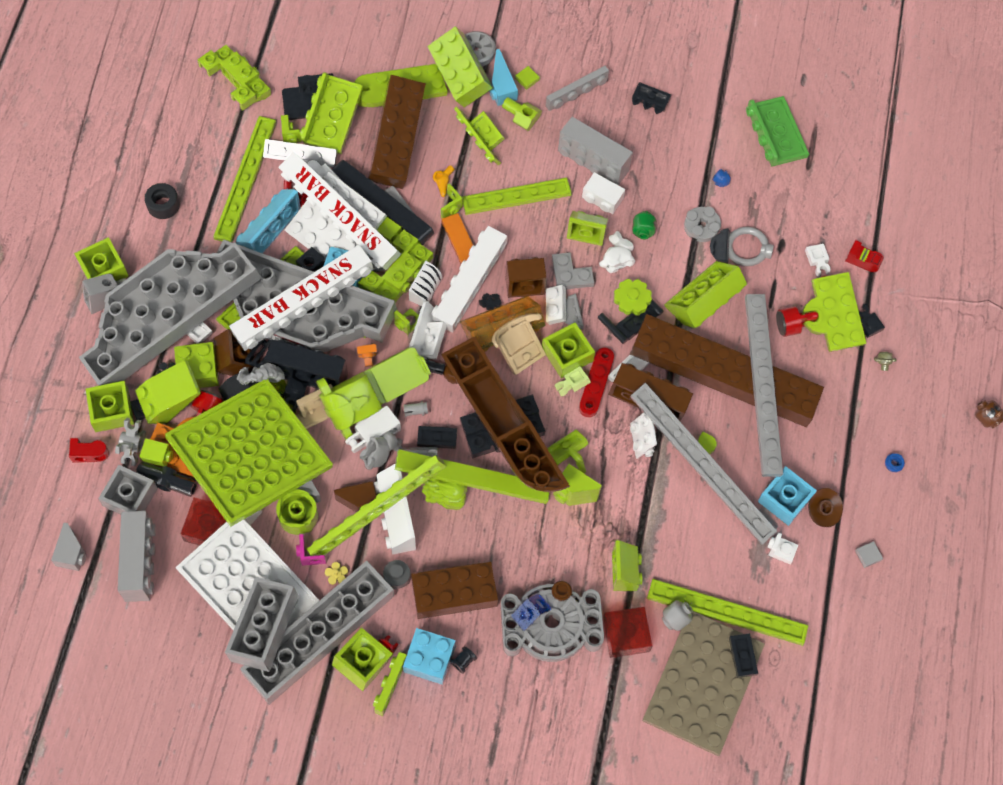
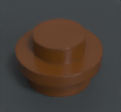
[551,581,572,601]

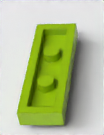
[373,652,407,716]

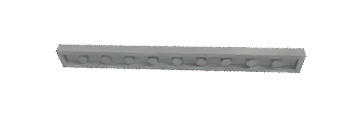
[745,294,783,477]
[630,383,777,544]

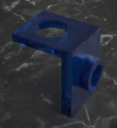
[511,594,551,631]

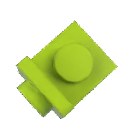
[281,115,301,143]

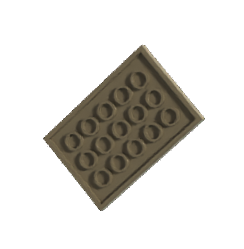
[642,611,765,757]

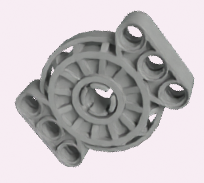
[500,584,604,662]

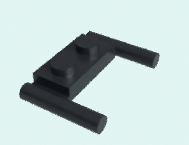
[597,299,664,344]

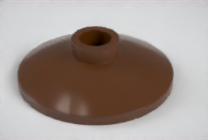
[808,488,843,527]

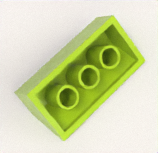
[664,261,747,328]

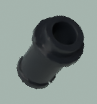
[425,358,445,376]

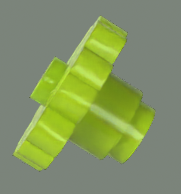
[614,279,652,315]

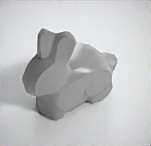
[360,432,402,470]

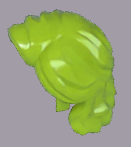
[422,478,467,510]

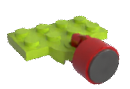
[776,272,867,352]

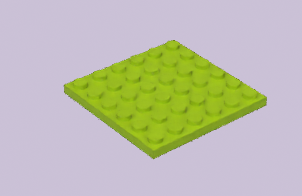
[165,379,333,527]

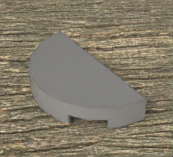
[564,294,584,329]

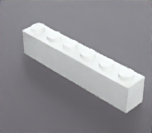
[432,226,507,333]

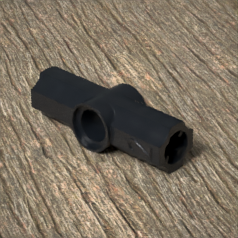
[136,461,198,497]

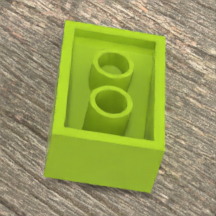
[135,360,201,424]

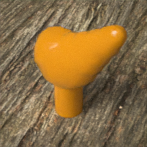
[433,165,455,197]

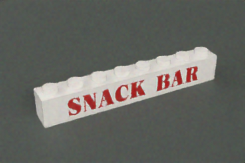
[278,151,401,270]
[229,245,373,351]

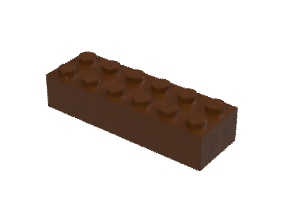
[368,75,426,189]

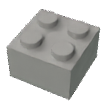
[98,465,158,515]

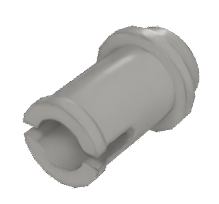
[404,401,428,417]

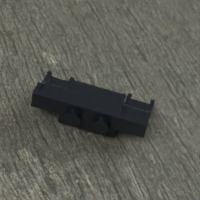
[460,394,546,459]

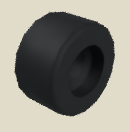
[144,183,180,219]

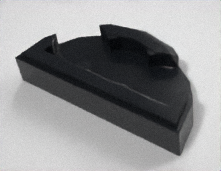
[710,228,730,264]

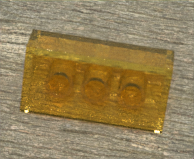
[460,296,546,352]

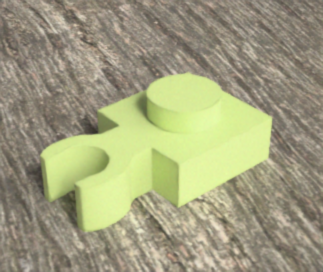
[555,366,591,396]

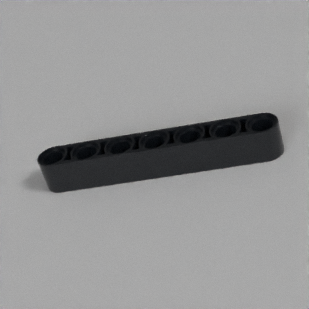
[332,160,434,246]

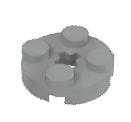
[684,207,721,242]

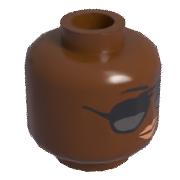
[975,400,1003,429]

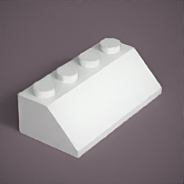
[374,464,416,555]

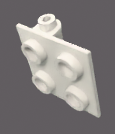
[630,413,657,459]

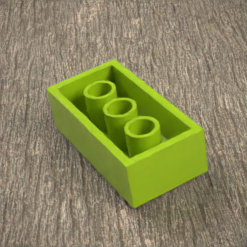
[427,26,493,108]

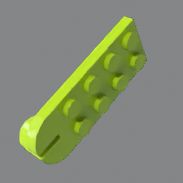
[354,64,448,107]

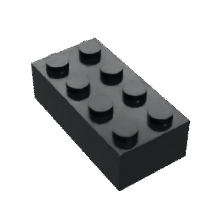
[264,339,348,389]

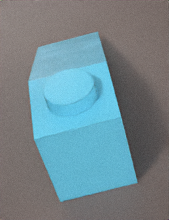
[490,49,518,106]

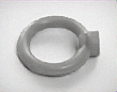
[729,227,774,266]

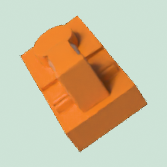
[357,344,377,367]

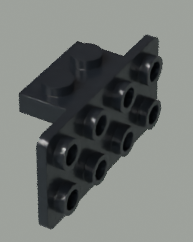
[282,73,334,120]

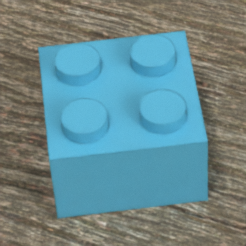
[758,466,817,526]
[403,628,456,685]

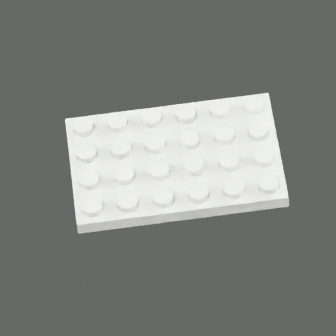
[176,520,320,631]

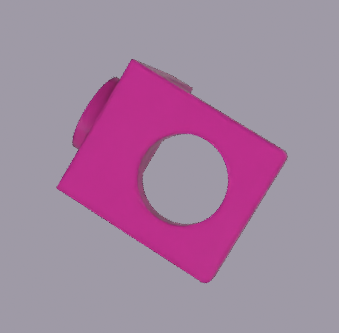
[296,534,326,566]

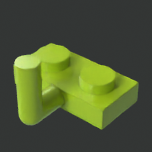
[547,430,589,474]

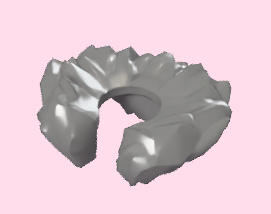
[237,363,285,385]

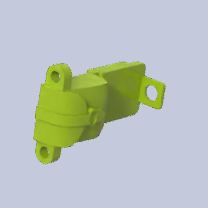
[316,347,431,440]

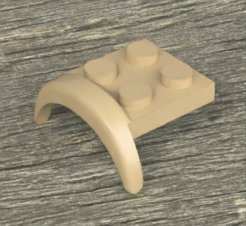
[492,313,546,375]

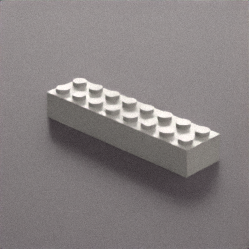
[240,561,394,705]

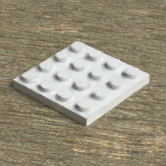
[285,172,387,260]

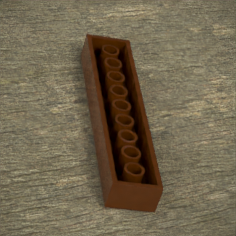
[630,314,824,428]

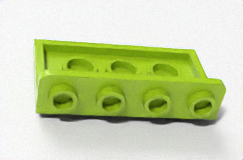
[300,72,364,154]

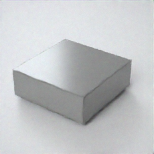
[855,541,883,568]

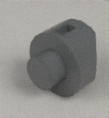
[383,560,411,589]

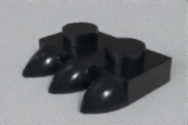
[632,82,671,114]

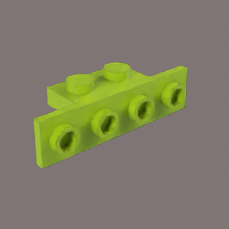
[454,106,505,165]

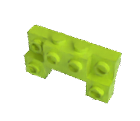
[197,45,271,110]
[358,230,433,303]

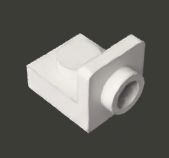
[767,532,798,564]

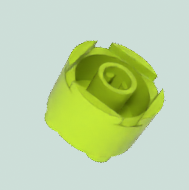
[276,489,318,535]

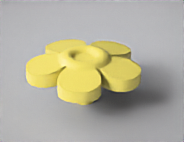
[325,562,348,585]

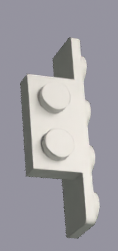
[409,301,447,359]

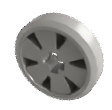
[465,31,496,66]

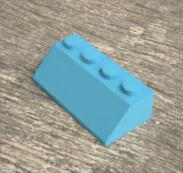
[236,189,301,254]

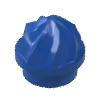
[712,169,731,187]

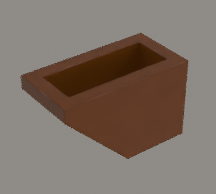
[334,481,376,512]

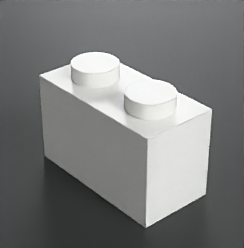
[582,172,626,214]

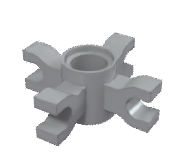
[115,418,146,466]

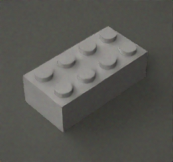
[558,117,633,185]
[118,511,156,602]
[225,577,299,672]

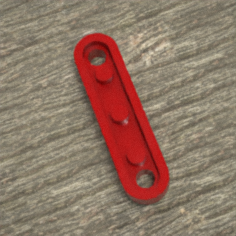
[579,348,614,418]

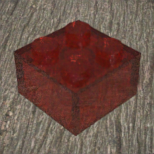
[180,497,226,546]
[603,607,653,658]

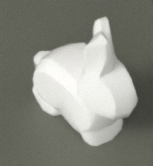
[599,231,635,273]

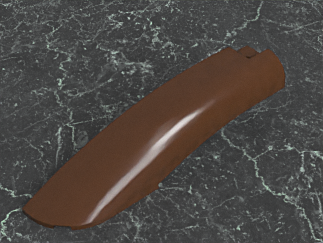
[441,336,570,492]

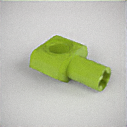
[502,97,542,131]

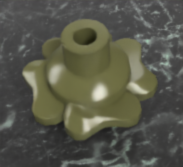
[874,351,897,371]

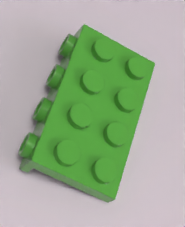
[746,96,809,167]

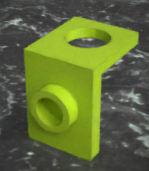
[441,183,463,218]
[394,308,419,335]

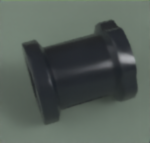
[450,646,477,674]

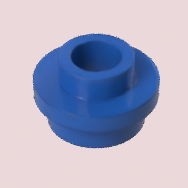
[885,453,905,472]

